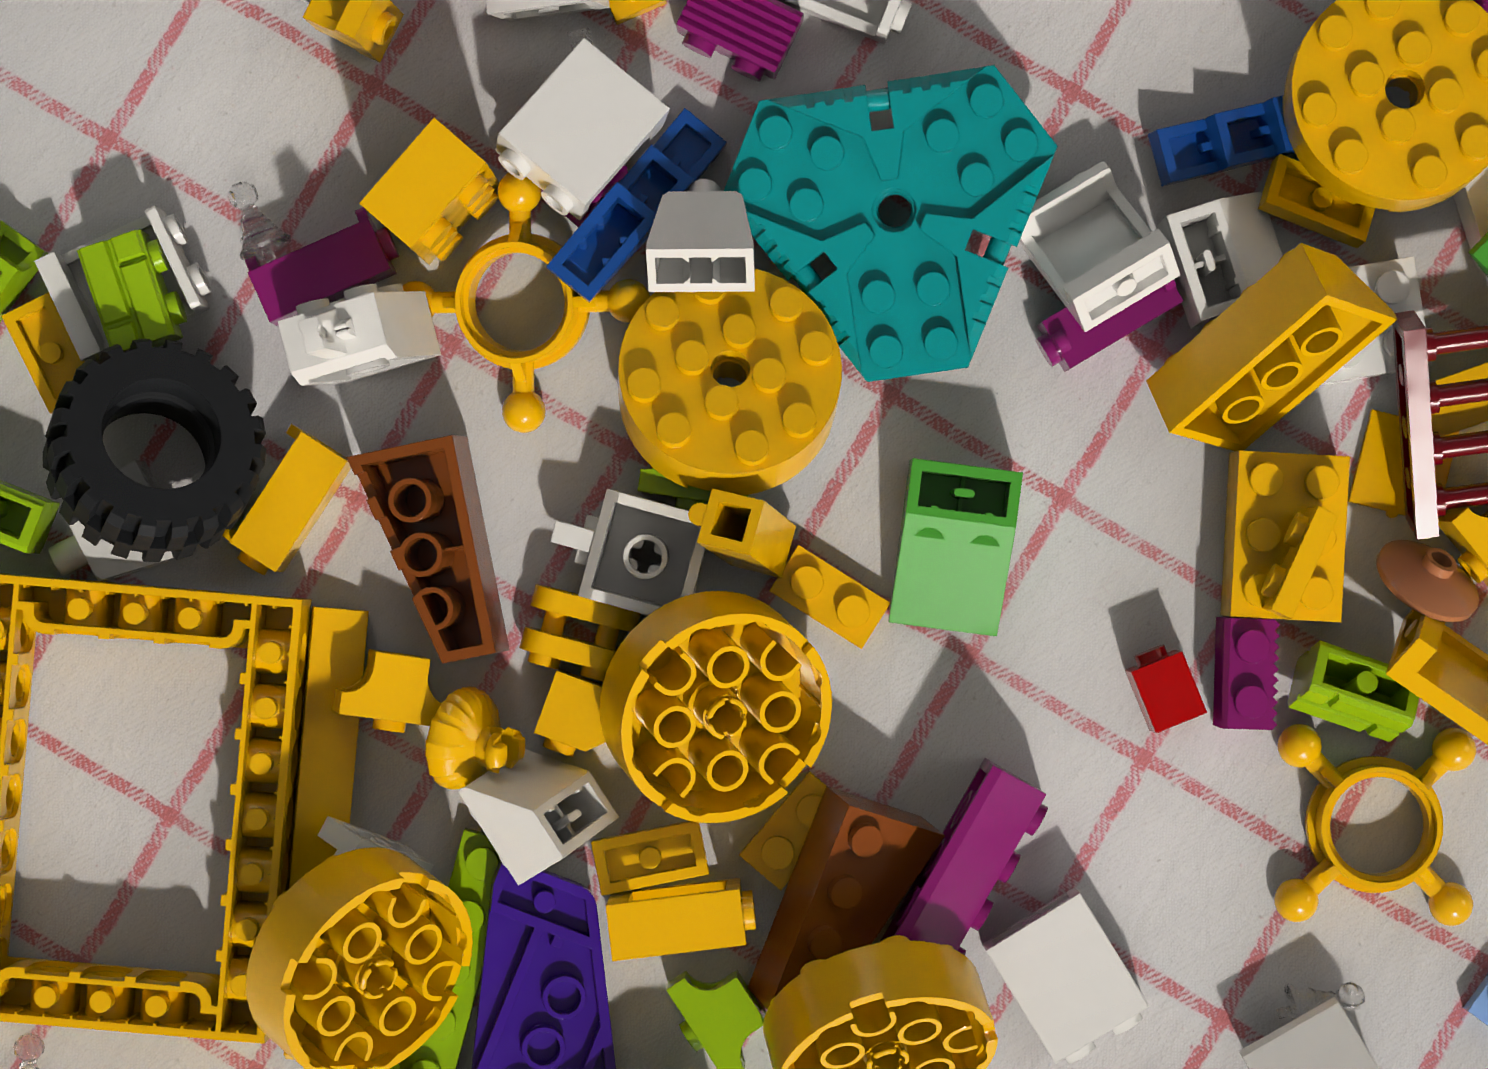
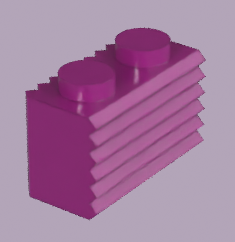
[676,0,804,82]
[1213,617,1280,730]

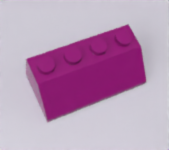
[879,758,1048,955]

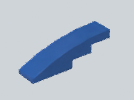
[1148,95,1295,187]
[546,108,727,303]

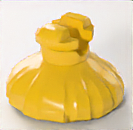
[425,686,526,790]

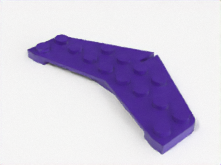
[471,860,616,1069]

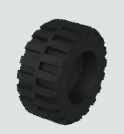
[43,339,267,562]

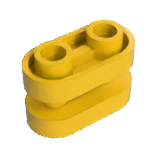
[519,584,641,681]

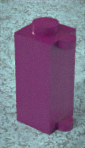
[245,207,400,327]
[1035,280,1184,372]

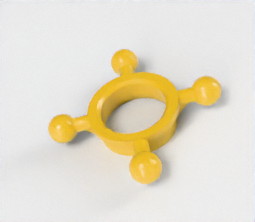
[403,173,650,433]
[1274,724,1476,926]

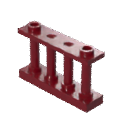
[1392,310,1488,539]

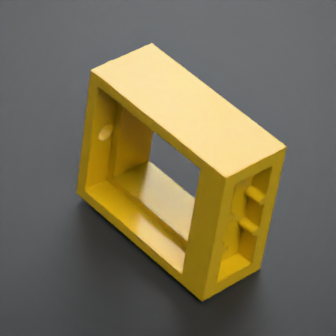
[605,878,756,961]

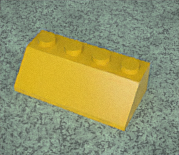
[1146,243,1398,451]

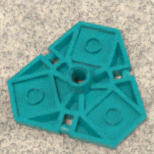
[724,65,1058,382]

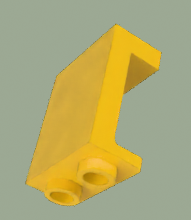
[1386,609,1488,745]

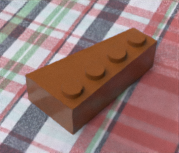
[346,435,510,664]
[747,786,945,1010]

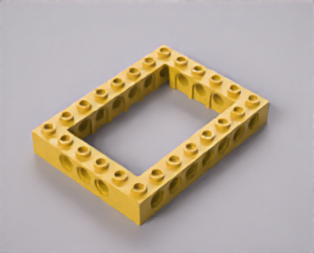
[0,573,312,1044]

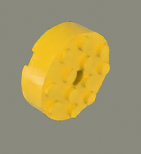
[1283,0,1488,212]
[618,269,842,495]
[600,591,832,823]
[246,847,473,1069]
[763,935,998,1069]

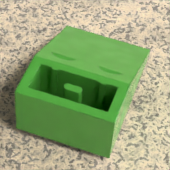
[888,458,1023,637]

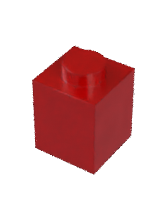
[1125,644,1207,733]

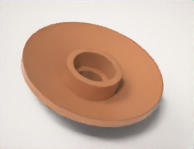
[1376,540,1479,622]

